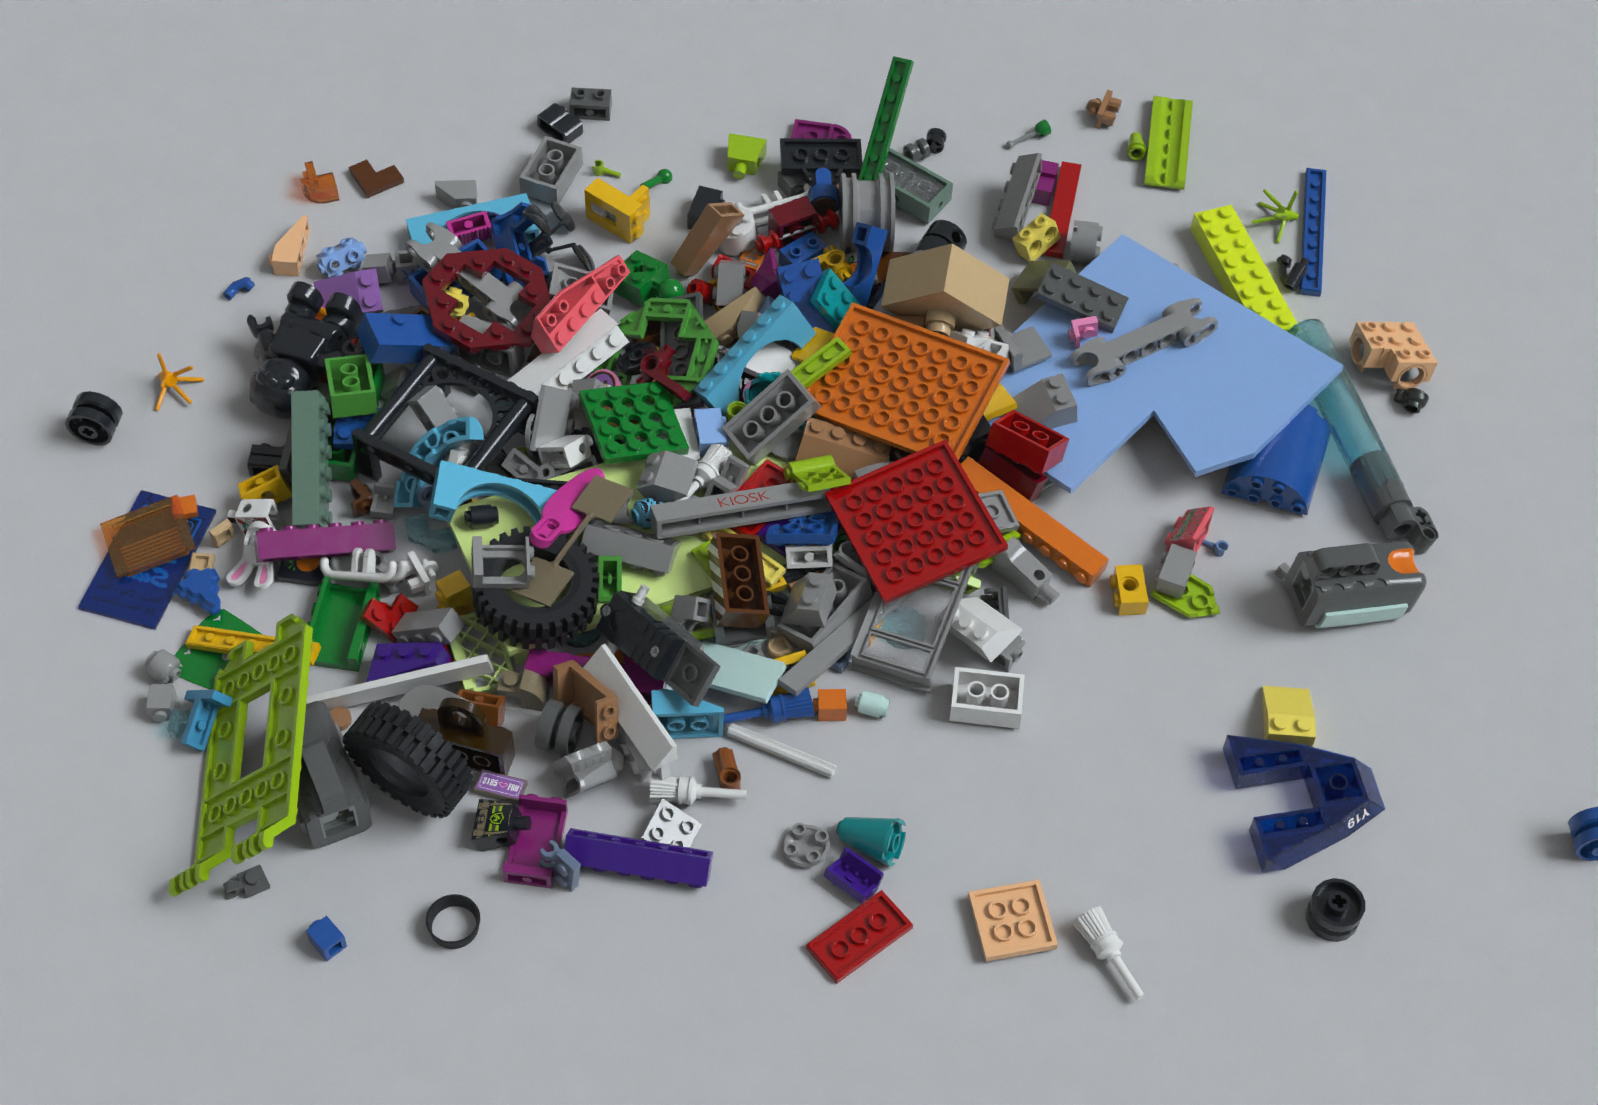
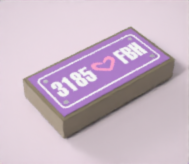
[474,769,528,804]

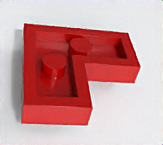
[359,593,419,643]

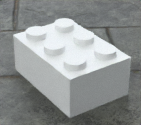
[949,667,1025,729]

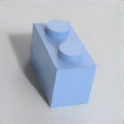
[693,408,730,457]

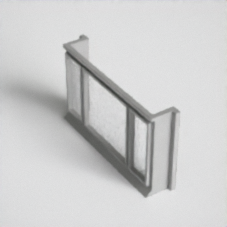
[851,564,978,693]

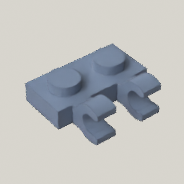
[539,840,581,892]

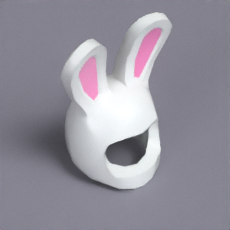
[226,521,277,590]

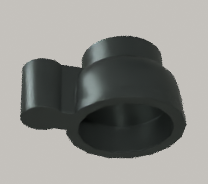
[1393,388,1429,414]

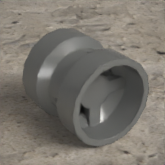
[903,138,931,162]

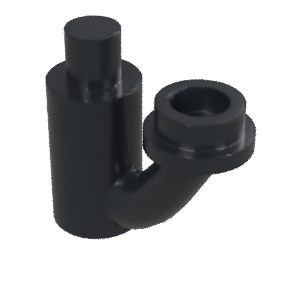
[1276,254,1309,291]

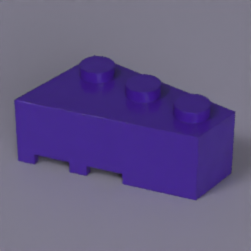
[366,642,451,682]

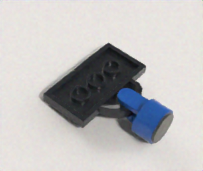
[780,138,863,216]

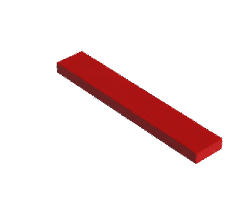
[1042,161,1082,259]

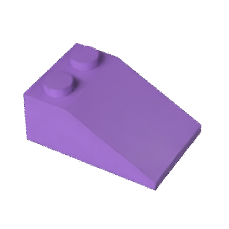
[313,268,383,315]

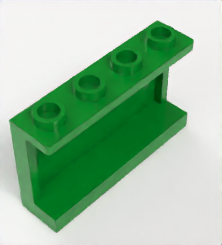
[307,576,381,672]

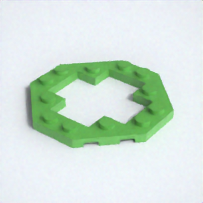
[591,298,719,408]

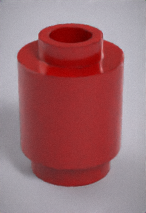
[687,279,715,304]

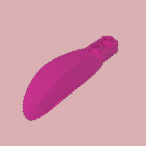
[529,468,605,548]

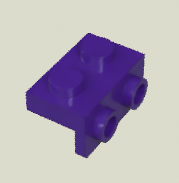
[823,847,884,904]

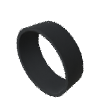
[426,894,480,949]

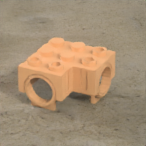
[1349,321,1438,389]

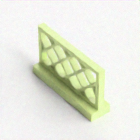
[446,613,514,693]

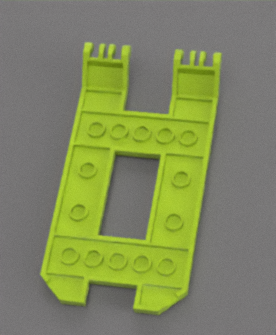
[168,613,313,897]

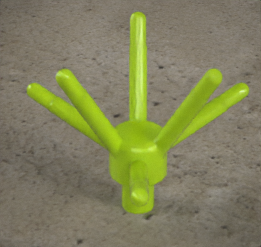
[1252,189,1299,243]

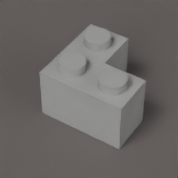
[713,260,746,306]

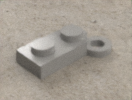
[501,448,555,480]

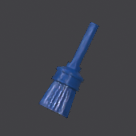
[723,687,814,724]

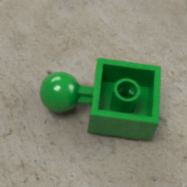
[614,250,684,307]

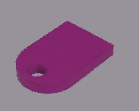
[791,119,851,139]

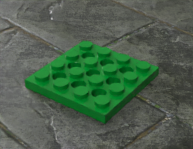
[578,382,689,465]

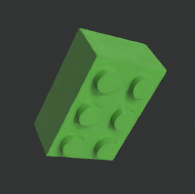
[325,354,378,418]

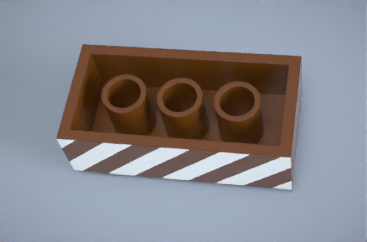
[708,532,770,628]

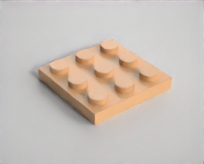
[968,879,1058,962]

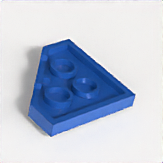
[766,511,841,546]

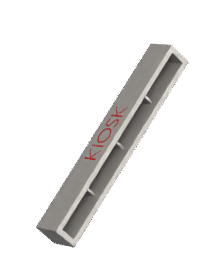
[650,482,832,539]

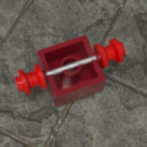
[754,196,839,255]

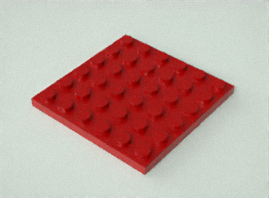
[824,439,1008,605]

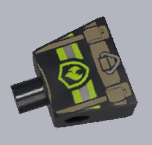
[471,799,532,851]

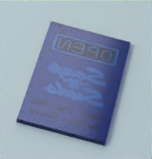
[78,490,216,630]

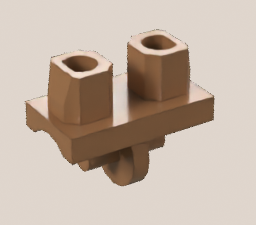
[1086,90,1122,129]

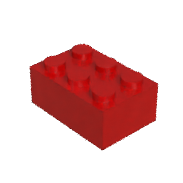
[985,410,1070,474]

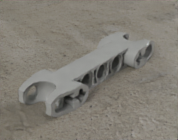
[405,222,533,329]
[1070,298,1218,386]

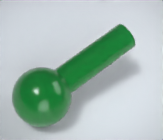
[640,169,673,189]

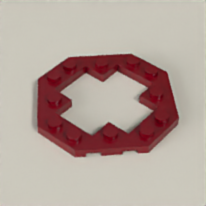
[422,248,551,353]

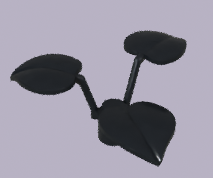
[522,201,595,272]

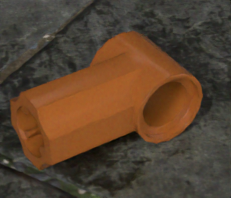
[712,747,741,790]

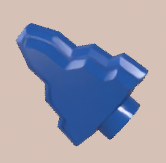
[174,568,221,616]

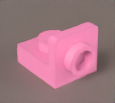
[1068,316,1098,349]

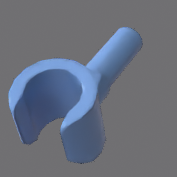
[1202,539,1229,557]

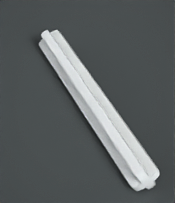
[727,723,837,778]

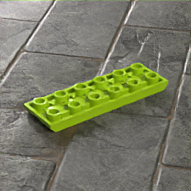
[1144,96,1193,190]

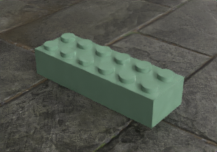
[291,390,333,529]

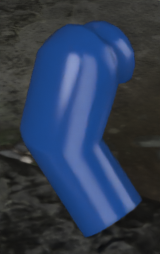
[223,277,255,300]

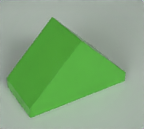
[598,556,622,602]

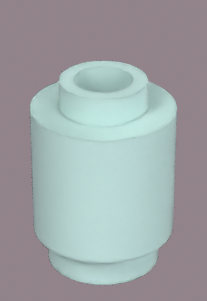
[854,690,890,718]

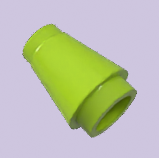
[1127,132,1147,160]

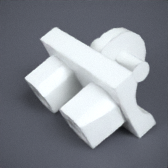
[398,551,439,596]

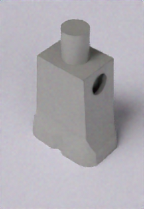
[990,537,1060,604]

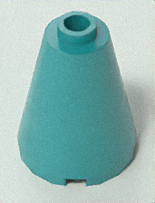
[836,817,906,867]

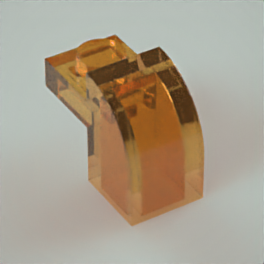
[300,161,339,204]

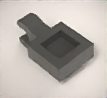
[223,865,270,899]

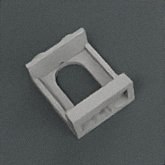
[471,536,535,588]

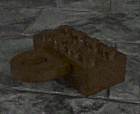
[418,697,515,775]

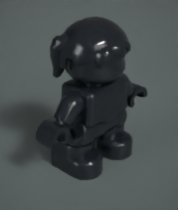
[247,281,366,419]

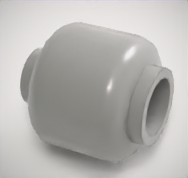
[145,649,181,684]

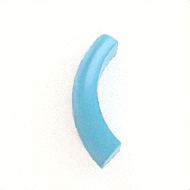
[394,417,484,507]

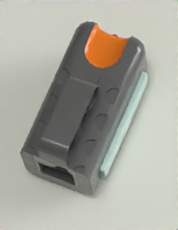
[1285,541,1427,628]

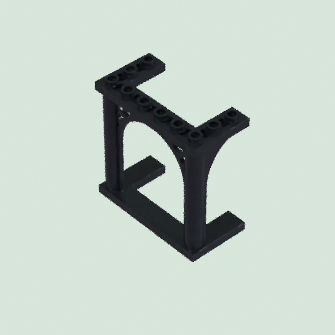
[352,343,539,506]

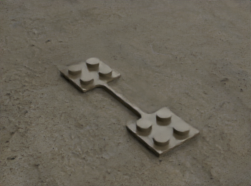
[510,475,634,608]

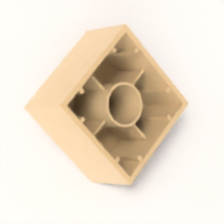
[881,243,1010,337]

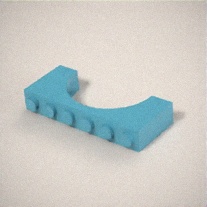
[406,193,539,269]
[694,295,816,417]
[428,460,557,524]

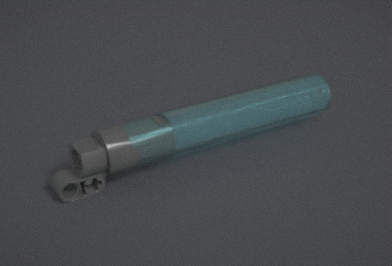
[1288,319,1439,553]

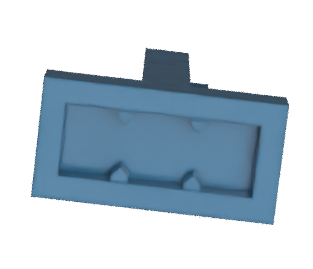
[180,690,233,752]

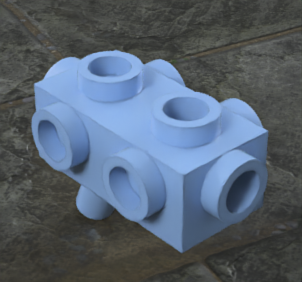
[316,237,367,277]

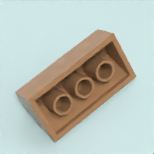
[795,417,891,480]

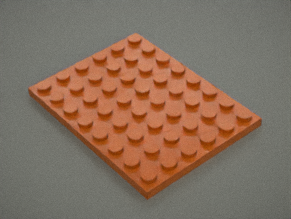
[807,302,1010,460]

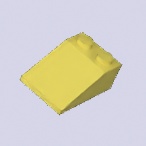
[1262,686,1316,751]

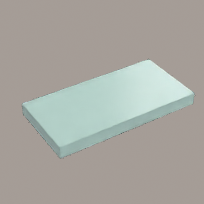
[702,641,787,704]

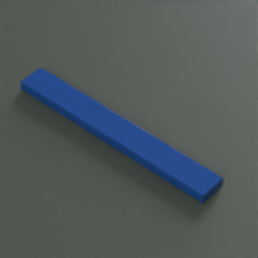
[1299,168,1327,297]

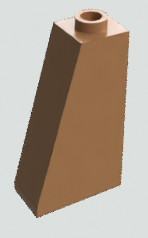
[670,202,744,276]

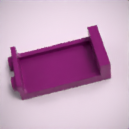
[502,794,568,889]

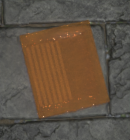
[100,495,196,578]

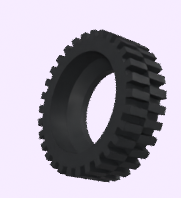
[472,526,600,650]
[343,702,474,818]

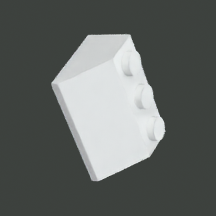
[938,597,1023,663]

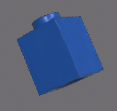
[306,915,347,961]

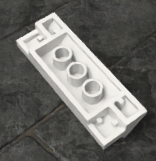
[507,308,629,398]
[583,644,678,780]

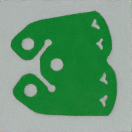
[175,609,262,690]

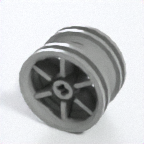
[839,173,895,252]

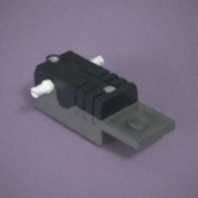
[596,584,721,707]

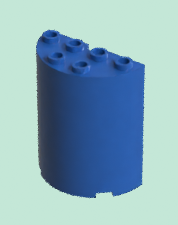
[1221,404,1331,515]

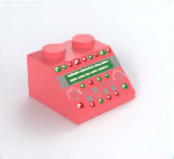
[1164,506,1215,552]

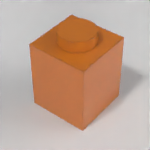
[813,689,847,721]

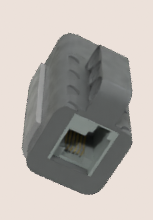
[296,701,372,848]

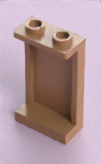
[553,660,618,743]

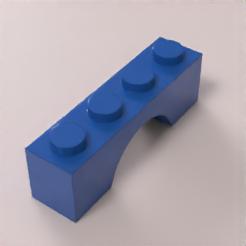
[842,222,888,307]

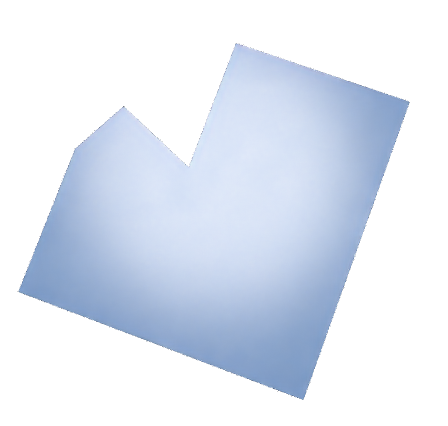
[988,234,1343,494]

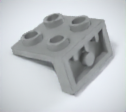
[994,325,1052,372]

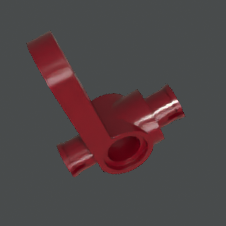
[636,344,692,403]

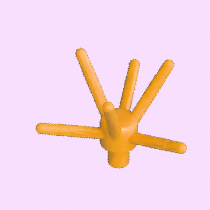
[155,353,204,411]

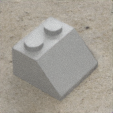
[636,450,698,503]
[780,572,837,628]

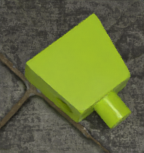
[727,133,767,180]

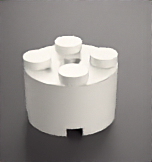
[719,208,757,256]

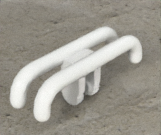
[735,183,812,227]
[320,548,408,583]

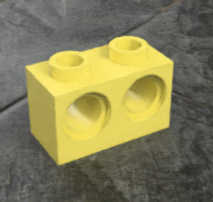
[1012,213,1061,262]

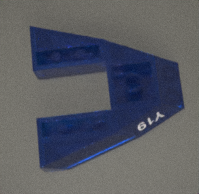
[1223,735,1385,873]

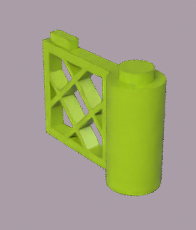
[784,454,851,492]

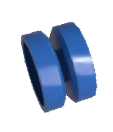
[1568,807,1598,861]

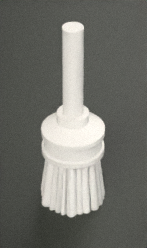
[675,444,732,501]
[649,773,747,806]
[1073,906,1145,1000]

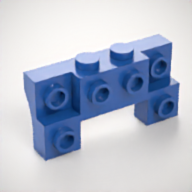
[490,202,550,287]

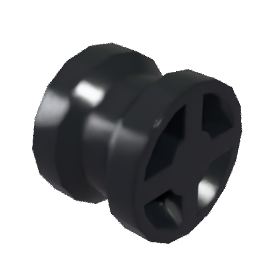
[926,128,947,153]

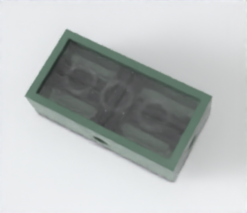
[883,148,953,224]

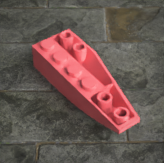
[531,255,630,353]

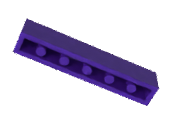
[564,828,713,888]

